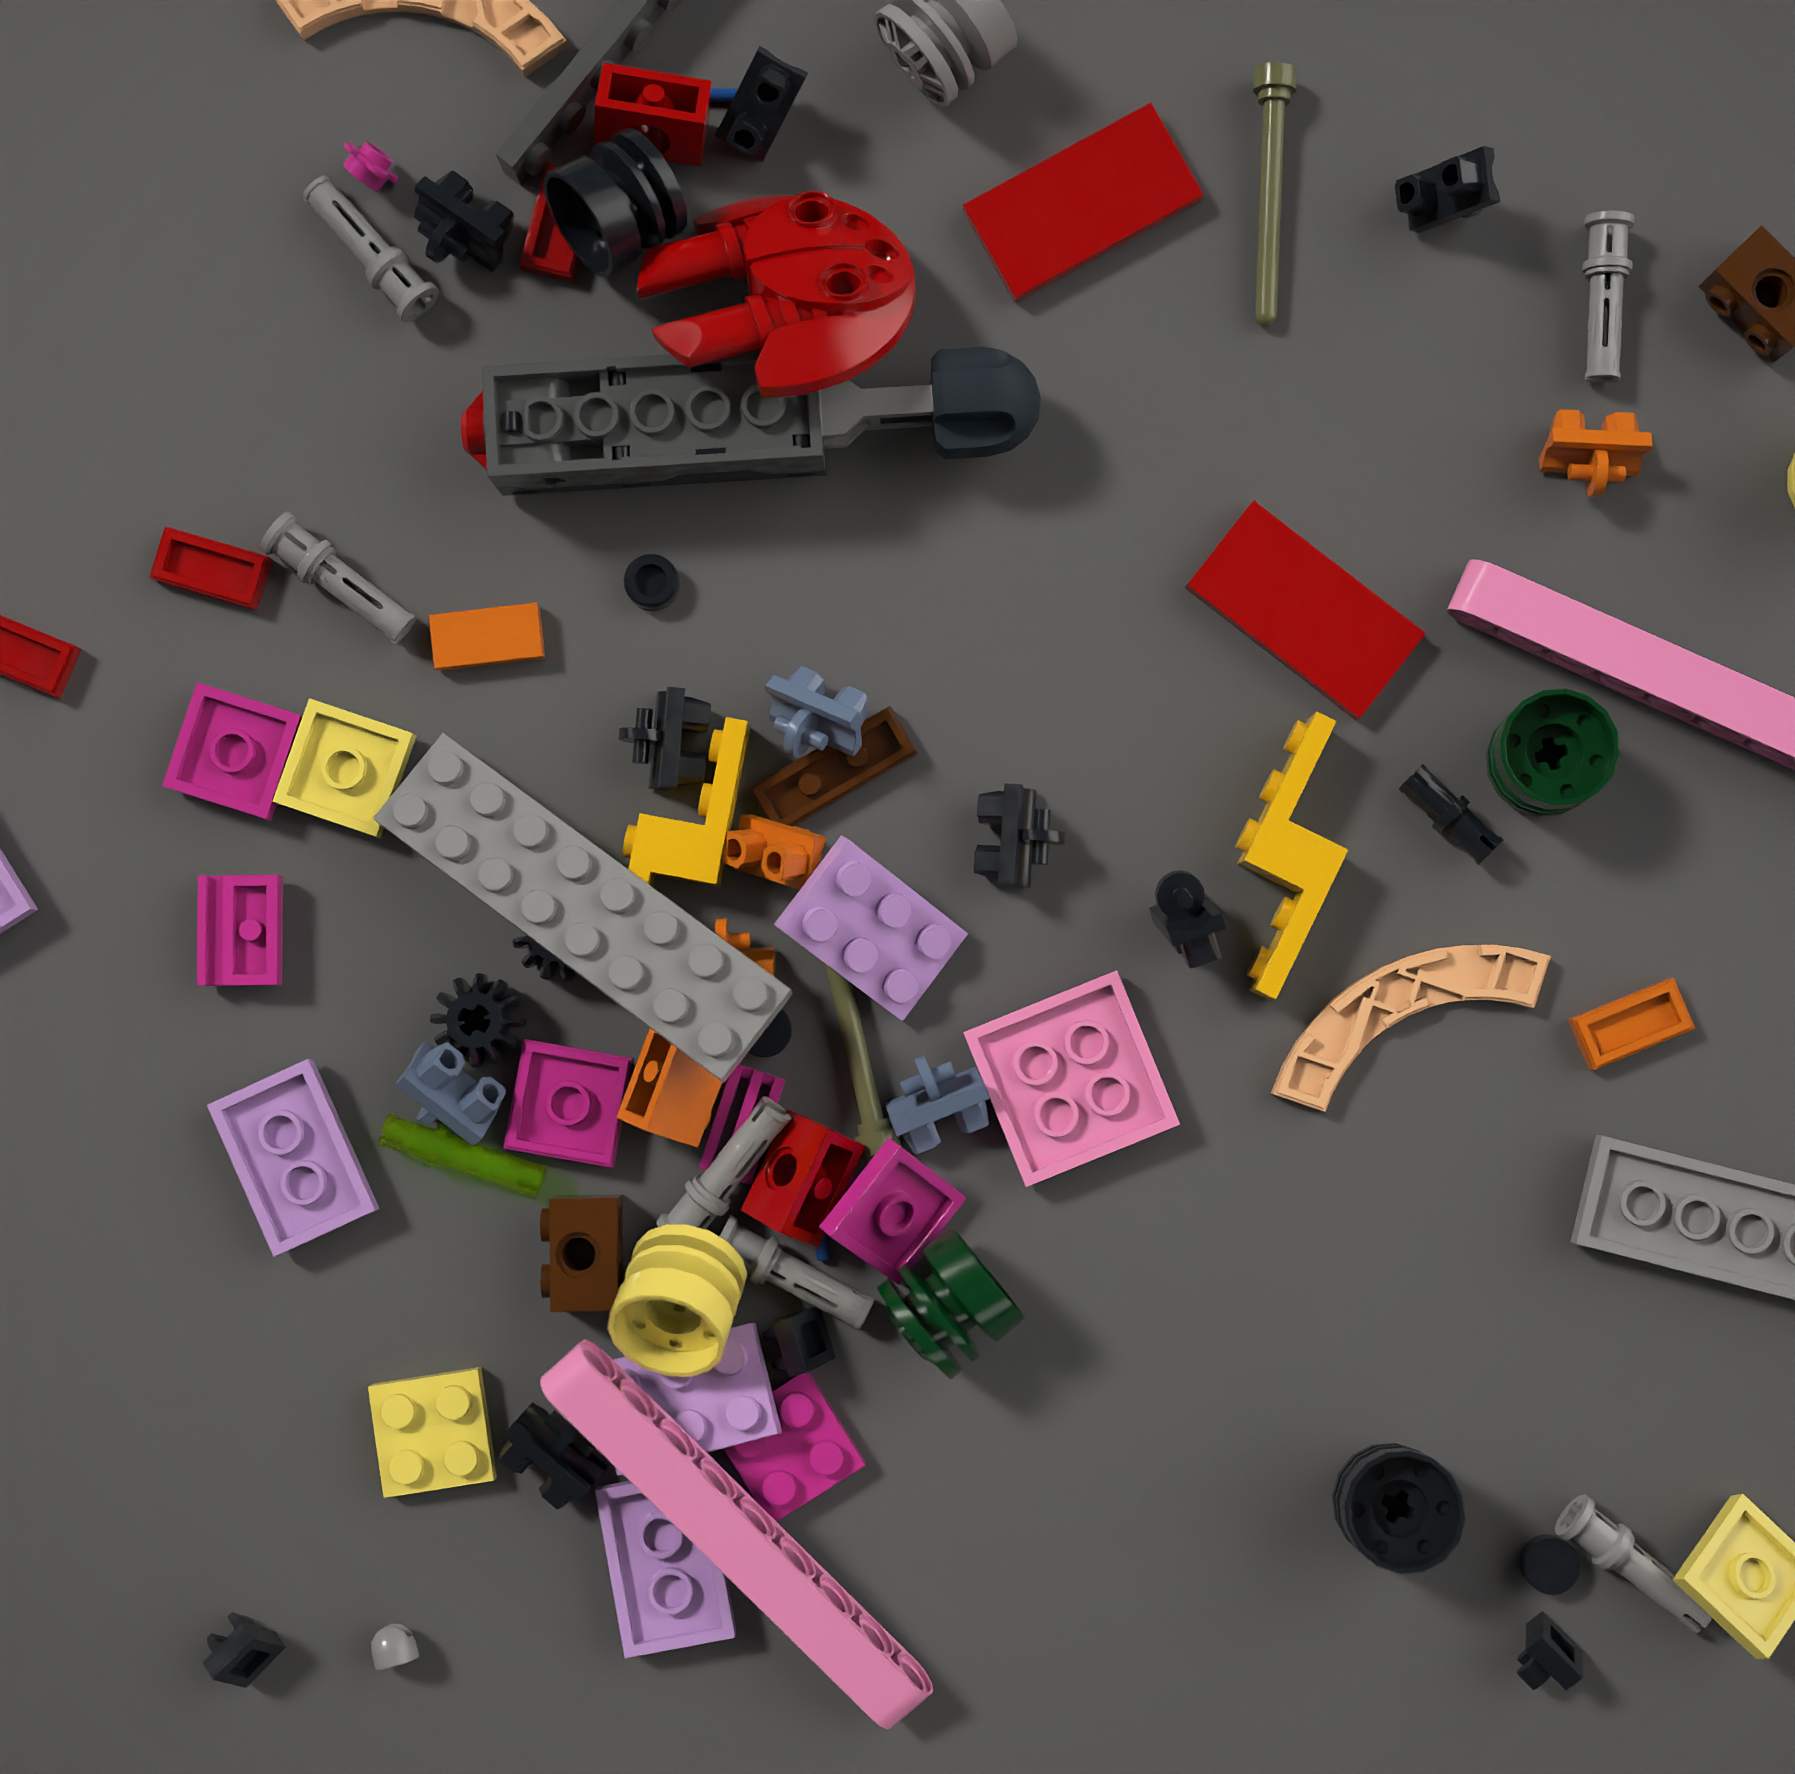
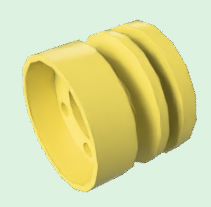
[608,1225,747,1377]

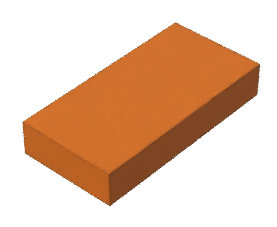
[429,602,545,671]
[1567,978,1695,1070]

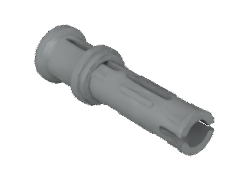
[303,175,439,323]
[1582,210,1635,383]
[259,511,416,644]
[656,1096,791,1230]
[719,1215,875,1330]
[1555,1494,1712,1633]

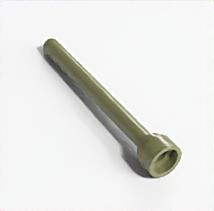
[1253,62,1297,327]
[825,964,901,1159]

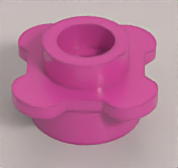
[343,141,400,192]

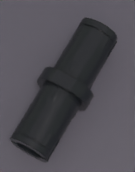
[1399,764,1504,865]

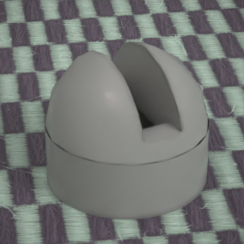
[371,1624,419,1670]

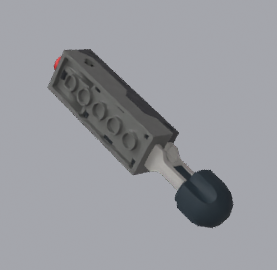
[460,347,1041,496]

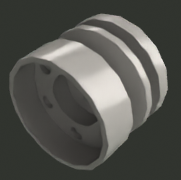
[874,0,1018,107]

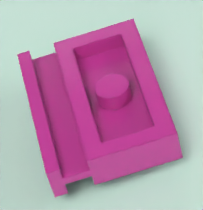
[197,875,283,986]

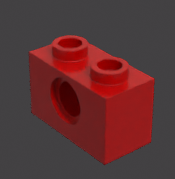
[594,62,712,167]
[741,1109,866,1248]

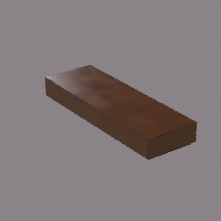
[749,706,918,827]

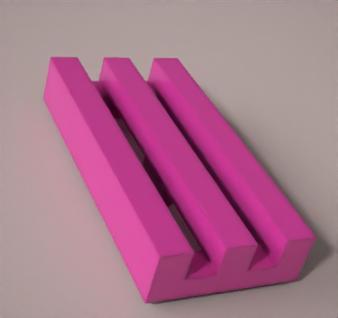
[699,1064,786,1185]

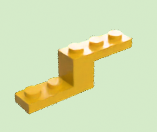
[1235,712,1348,1000]
[623,717,751,888]

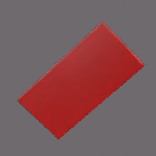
[962,102,1204,303]
[1185,500,1426,721]

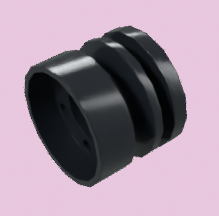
[543,128,687,277]
[1332,1443,1466,1574]

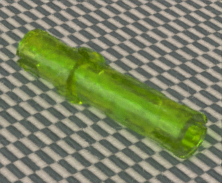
[378,1112,548,1199]

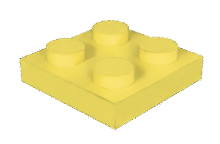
[272,698,417,838]
[368,1367,497,1498]
[1673,1494,1795,1660]

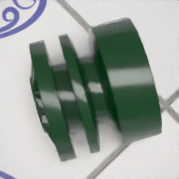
[1486,689,1620,817]
[877,1226,1025,1379]

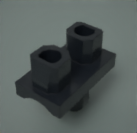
[715,46,808,162]
[1395,146,1500,233]
[414,170,514,272]
[618,686,711,791]
[973,783,1065,888]
[1149,870,1226,968]
[499,1402,607,1509]

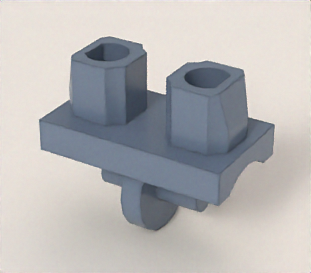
[765,666,869,757]
[395,1041,506,1146]
[884,1055,990,1154]

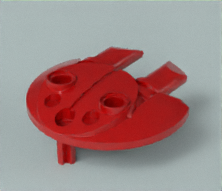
[637,191,916,398]

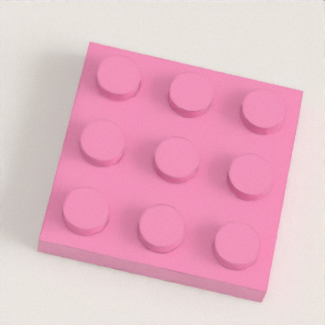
[963,970,1180,1187]

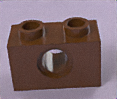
[1698,225,1795,362]
[540,1194,624,1312]

